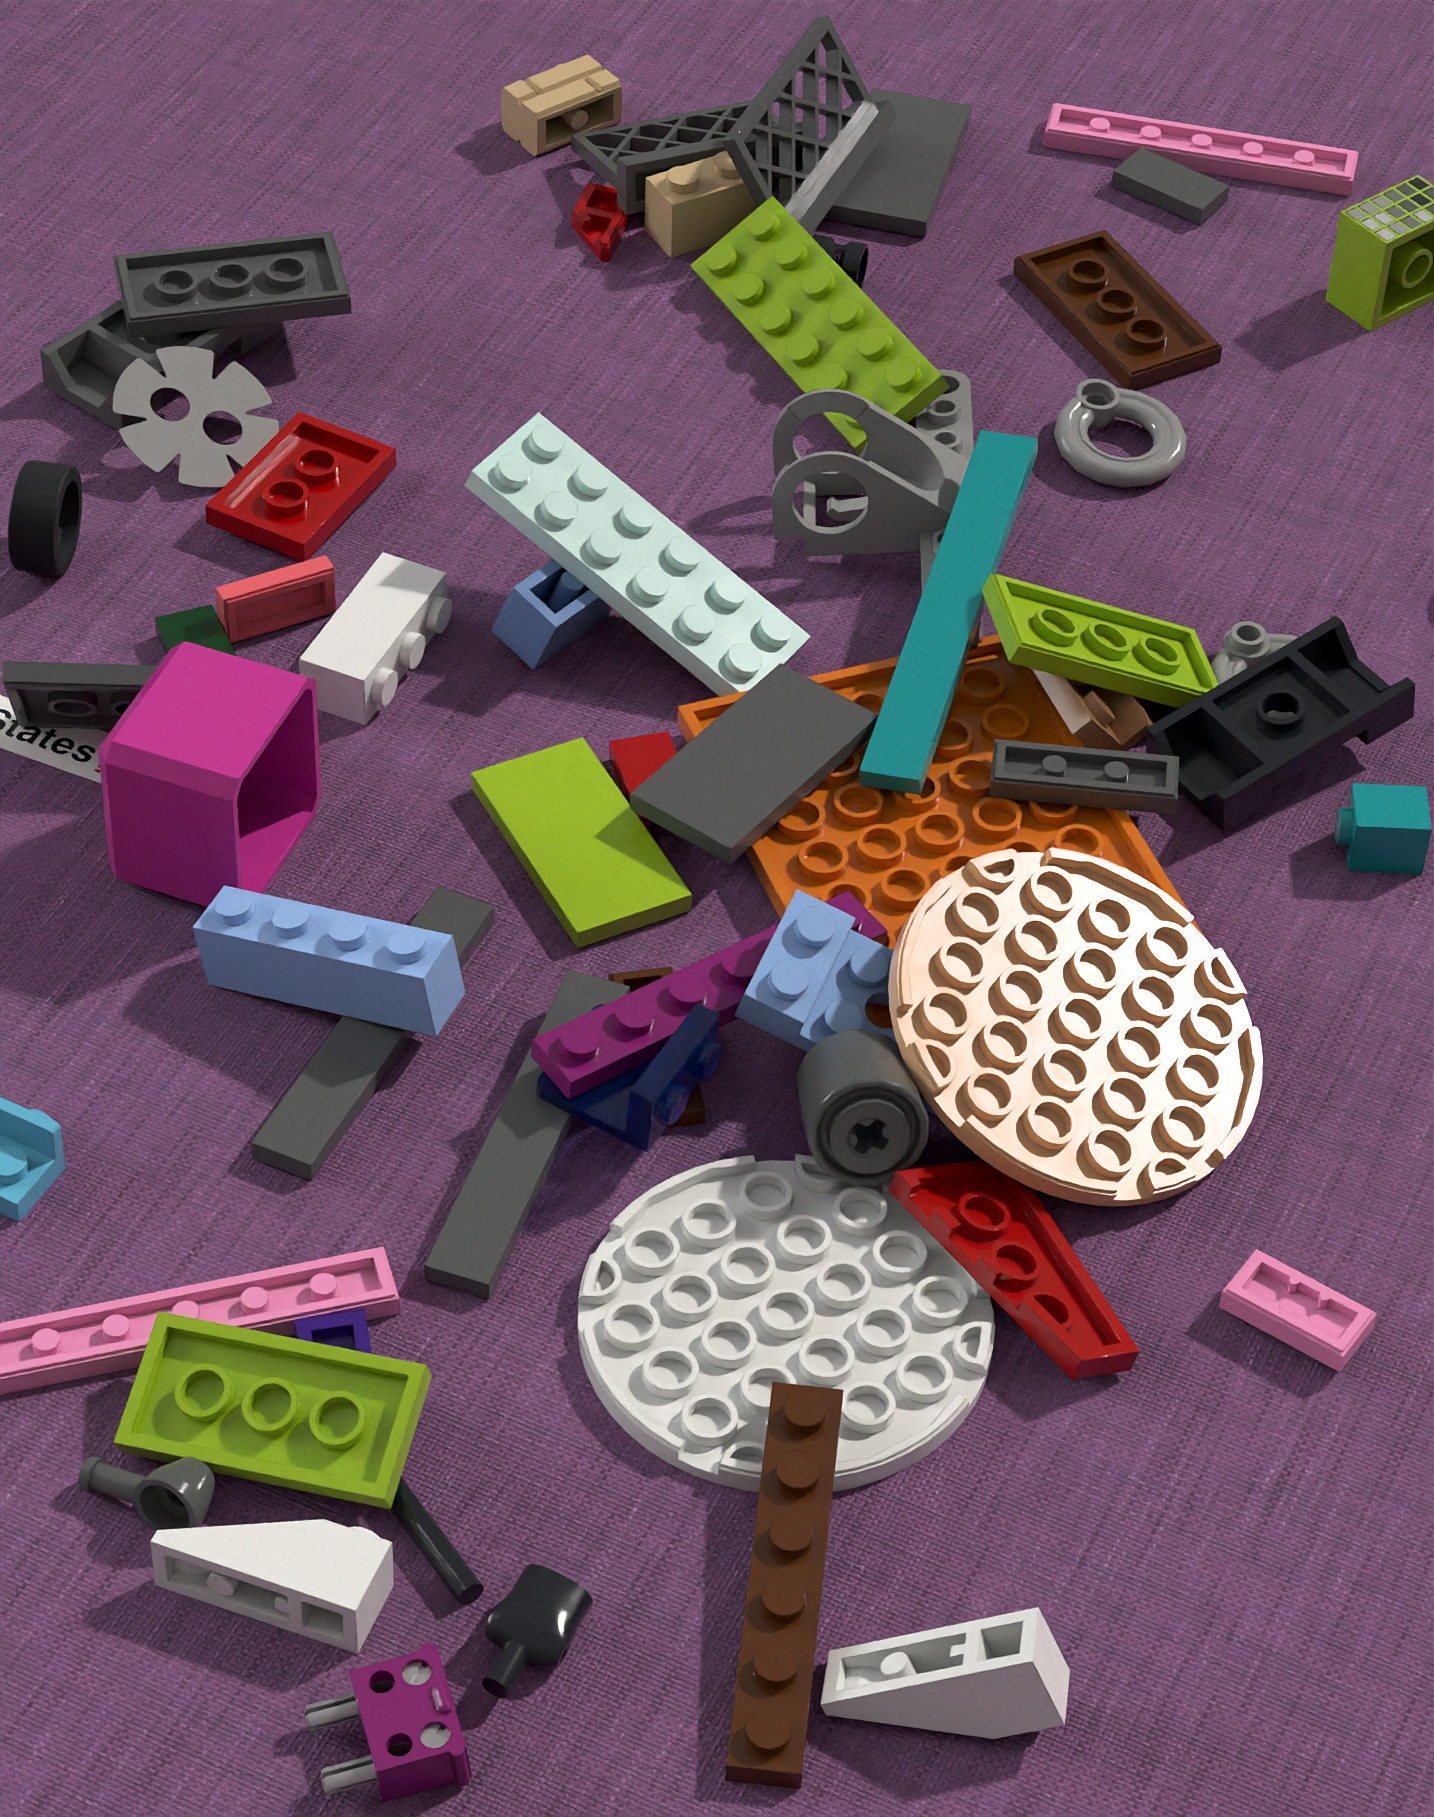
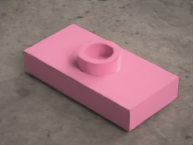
[1219,1249,1377,1372]

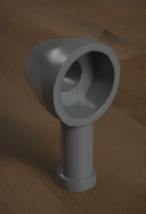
[78,1456,216,1532]

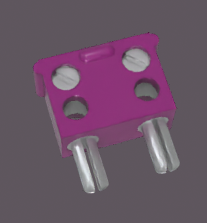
[304,1643,472,1802]

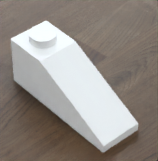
[150,1519,394,1654]
[820,1607,1070,1739]

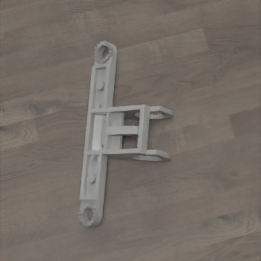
[772,369,983,649]

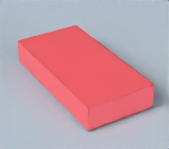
[215,555,336,643]

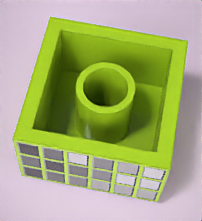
[1326,175,1434,332]

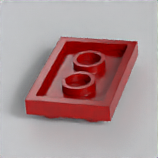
[205,412,397,562]

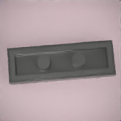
[989,739,1179,815]

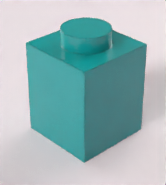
[1335,783,1432,874]

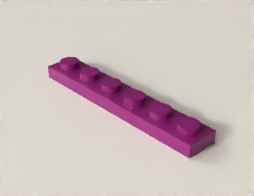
[531,890,888,1100]

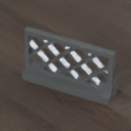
[721,15,897,236]
[571,100,803,215]

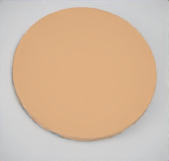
[888,848,1263,1206]

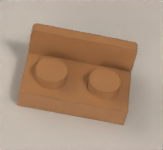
[1032,669,1153,751]

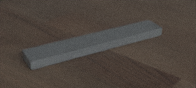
[251,886,495,1181]
[424,969,630,1299]

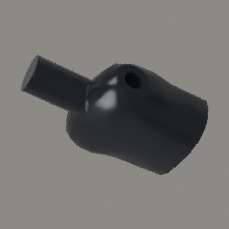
[482,1564,593,1698]

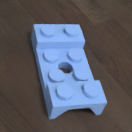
[734,889,936,1115]

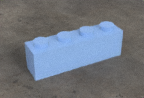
[193,886,466,1037]

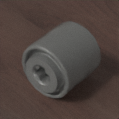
[796,1029,929,1186]

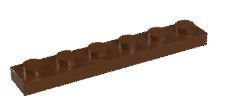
[725,1382,844,1789]

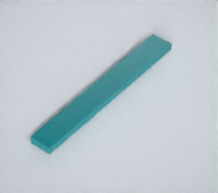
[859,430,1038,795]

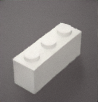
[299,552,452,726]

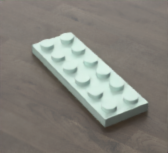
[464,412,811,697]

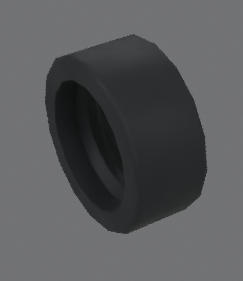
[8,460,82,576]

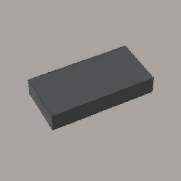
[1111,147,1229,225]

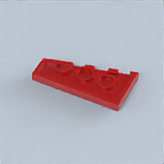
[888,1160,1140,1380]

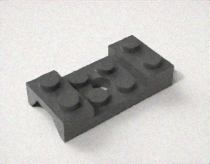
[40,300,281,431]

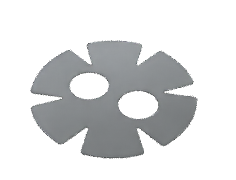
[113,346,279,488]

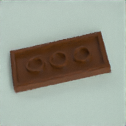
[1013,230,1222,391]

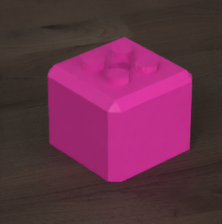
[98,641,321,907]

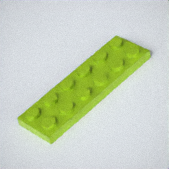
[690,195,950,455]

